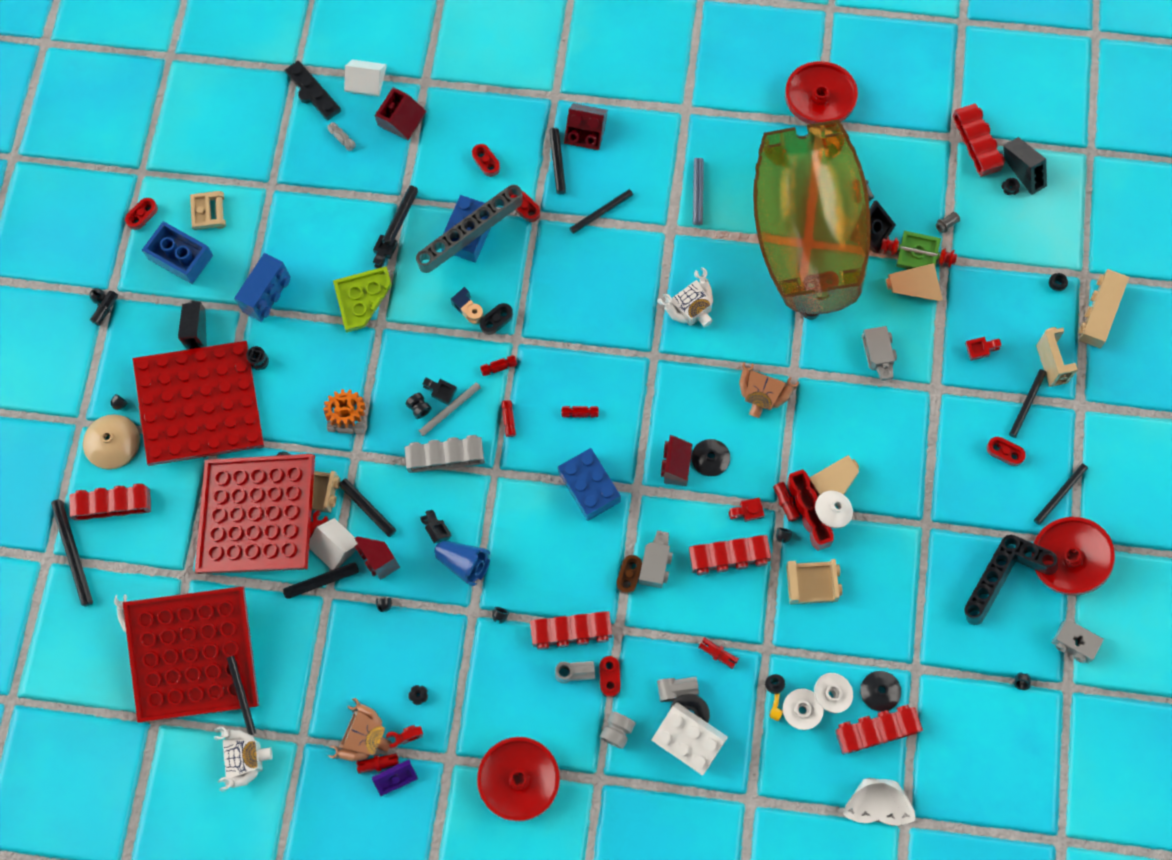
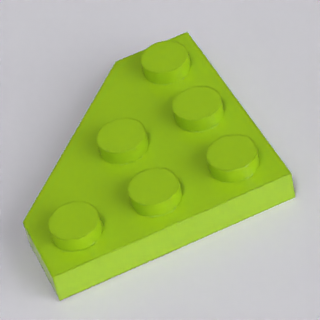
[333,266,392,333]

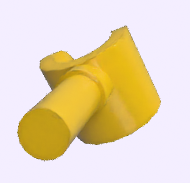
[769,693,783,721]

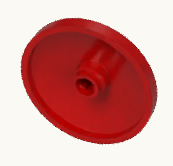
[785,61,858,126]
[1032,517,1115,596]
[477,737,560,822]

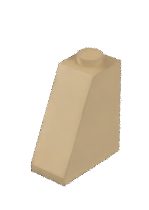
[886,263,943,301]
[809,455,859,507]

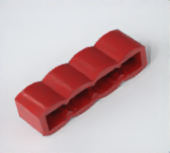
[953,103,1005,177]
[787,469,834,551]
[70,483,151,520]
[689,535,771,575]
[530,611,612,650]
[835,705,923,755]

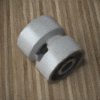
[600,711,636,749]

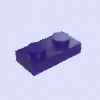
[372,760,418,796]

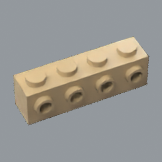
[1078,269,1129,349]

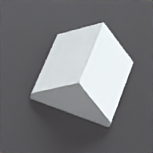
[344,60,387,97]
[309,518,357,570]

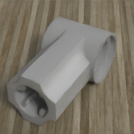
[555,661,595,683]
[657,677,699,702]

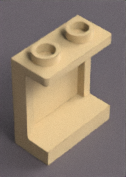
[1036,327,1078,387]
[312,471,340,513]
[786,559,842,604]

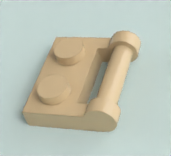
[190,191,226,230]

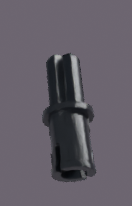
[90,290,118,326]

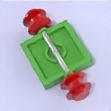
[881,231,957,269]

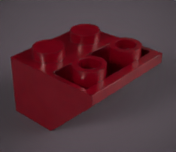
[375,87,426,141]
[564,103,608,150]
[661,435,692,486]
[354,536,400,580]

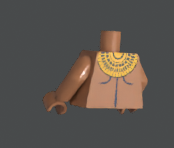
[739,362,799,418]
[328,698,392,762]

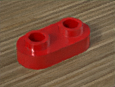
[472,144,500,177]
[511,191,541,222]
[125,198,158,230]
[987,437,1026,466]
[599,656,621,697]

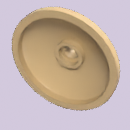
[83,414,140,470]

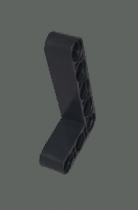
[964,534,1058,625]

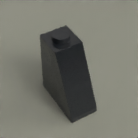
[1003,137,1047,194]
[178,301,207,350]

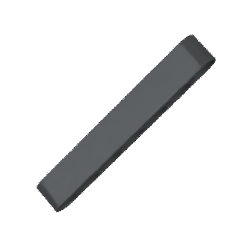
[416,185,523,273]

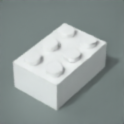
[652,703,728,775]

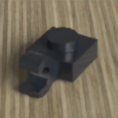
[373,235,398,269]
[422,377,457,405]
[420,510,452,544]

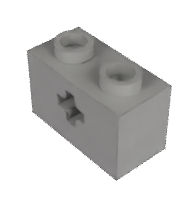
[1051,619,1104,663]

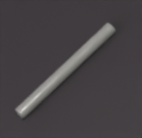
[419,382,481,436]

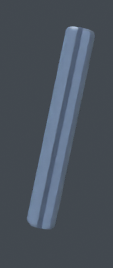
[693,158,704,225]

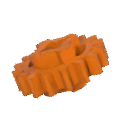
[323,389,366,428]

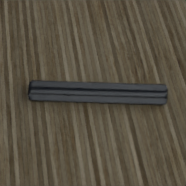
[549,127,566,194]
[382,185,418,246]
[339,478,396,537]
[283,562,359,599]

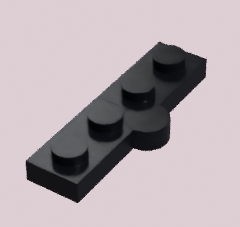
[285,60,341,121]

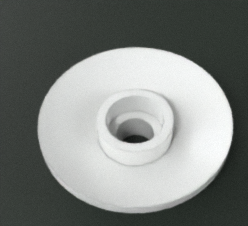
[815,491,853,528]
[814,673,853,713]
[783,689,824,730]

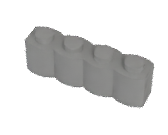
[405,435,485,473]

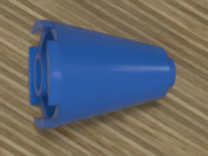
[434,541,490,586]

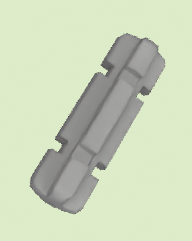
[327,122,356,151]
[327,421,365,435]

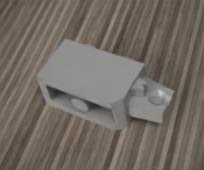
[862,326,897,381]
[639,531,673,588]

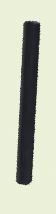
[51,499,93,607]

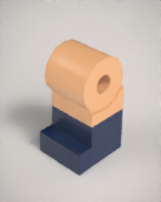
[451,287,484,324]

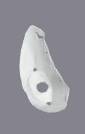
[843,778,915,826]

